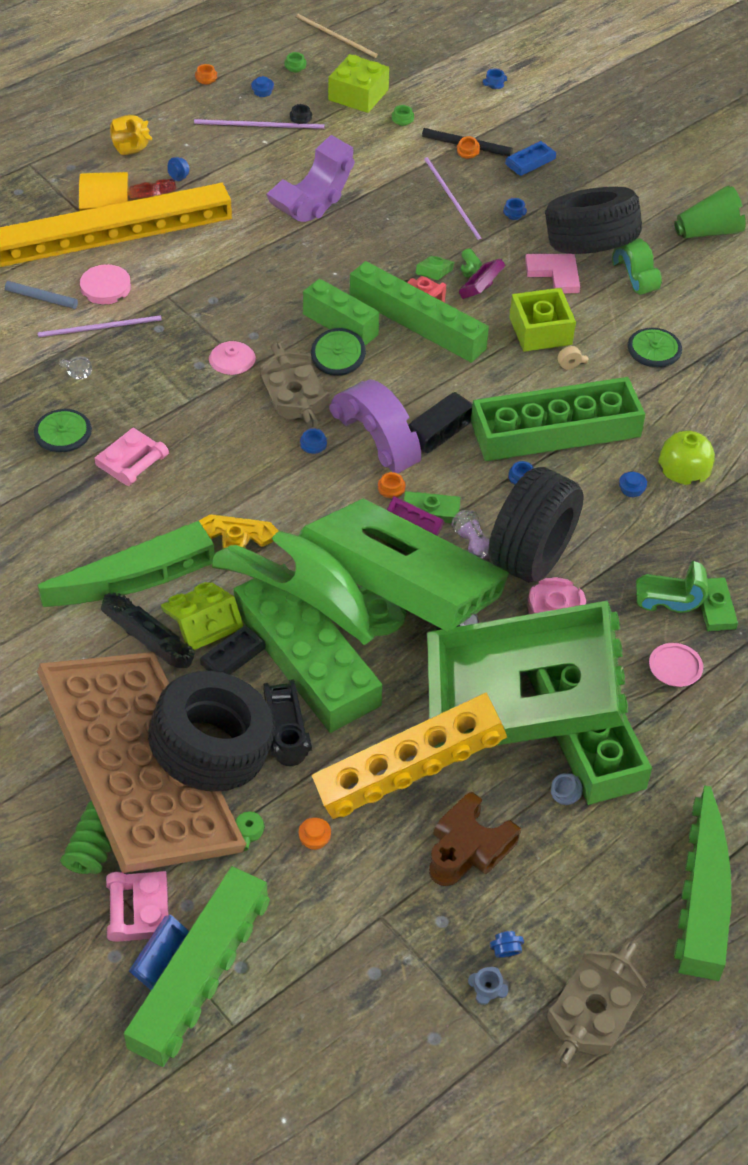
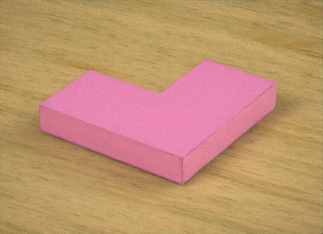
[525,254,580,293]

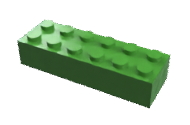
[471,377,646,461]
[233,564,383,733]
[526,665,652,805]

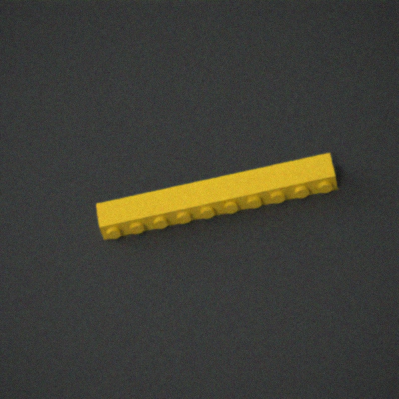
[0,182,232,267]

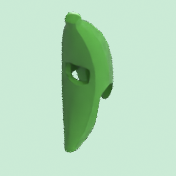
[212,531,375,646]

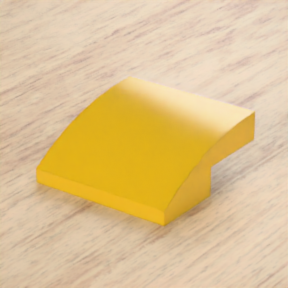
[79,172,129,211]

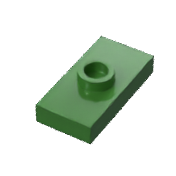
[415,256,454,280]
[404,491,461,524]
[701,578,738,631]

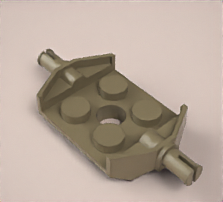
[260,342,329,428]
[547,938,647,1068]

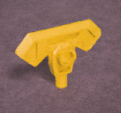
[199,514,278,549]

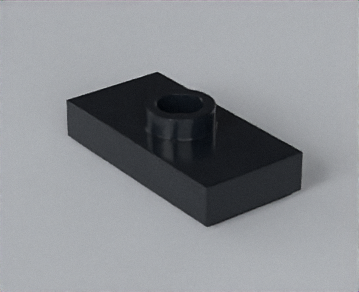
[200,625,266,675]

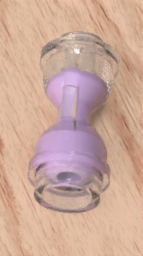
[451,510,493,564]

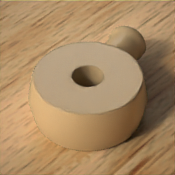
[558,346,589,370]

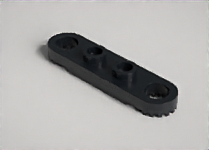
[101,592,195,668]

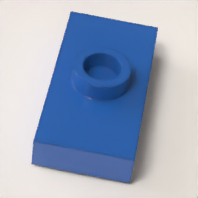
[505,141,556,176]
[129,915,189,990]

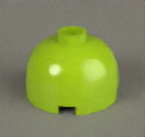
[658,430,715,485]

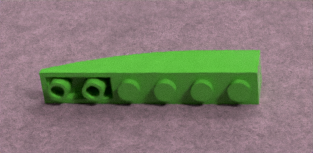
[37,521,215,607]
[674,785,731,981]

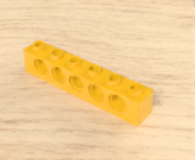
[312,692,507,819]

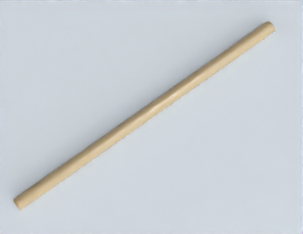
[296,14,378,58]

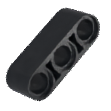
[408,392,473,453]

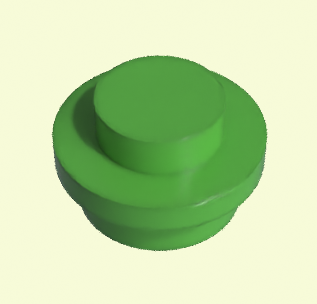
[284,52,307,73]
[391,105,414,126]

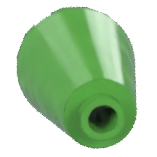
[674,185,746,238]

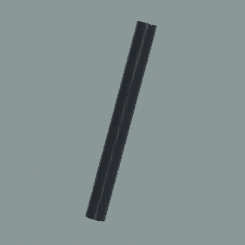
[422,128,513,157]

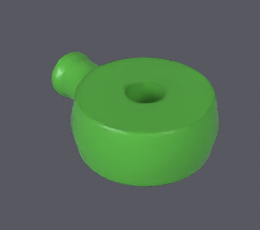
[235,811,265,851]

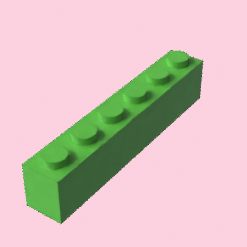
[350,261,489,363]
[124,866,270,1067]

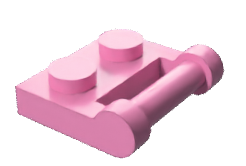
[95,428,169,486]
[106,871,169,942]

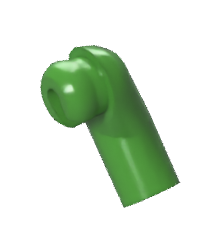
[461,248,482,278]

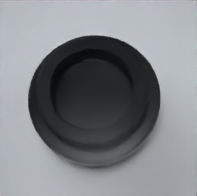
[290,104,312,124]

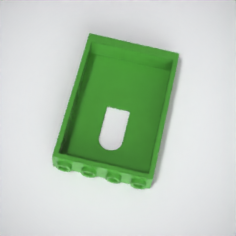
[299,498,509,632]
[427,601,628,748]

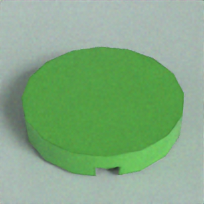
[359,587,407,636]

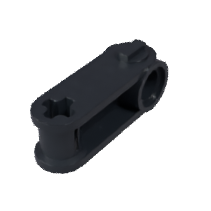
[263,679,312,766]

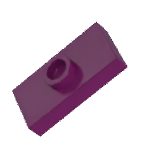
[459,259,506,299]
[387,496,445,536]

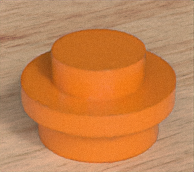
[195,64,217,85]
[457,136,480,159]
[378,472,406,498]
[299,818,331,850]

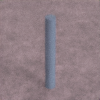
[5,281,78,309]

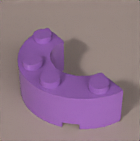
[267,135,355,222]
[329,379,421,473]

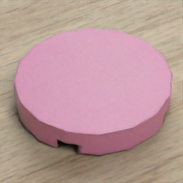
[80,264,131,305]
[527,577,586,614]

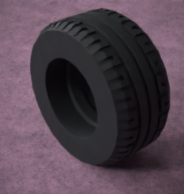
[545,187,642,254]
[488,467,584,583]
[148,671,275,792]

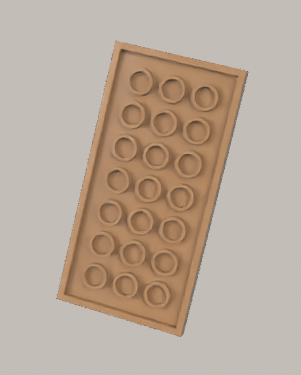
[37,652,247,873]

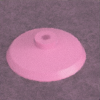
[209,341,256,375]
[649,643,703,687]

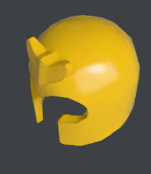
[110,114,153,156]

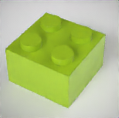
[328,54,389,113]
[509,288,576,352]

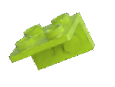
[161,582,243,650]

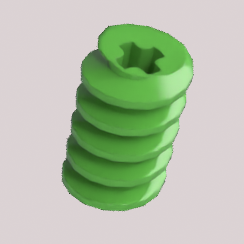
[60,801,112,874]

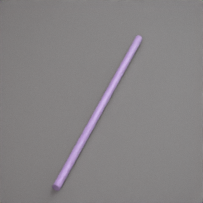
[194,119,324,129]
[424,157,482,240]

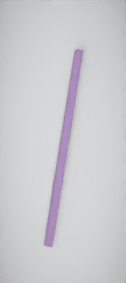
[38,315,161,338]

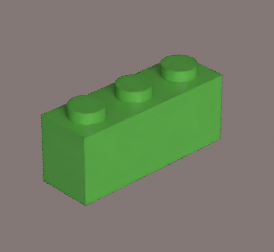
[303,278,379,346]

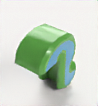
[612,238,662,295]
[636,561,708,613]

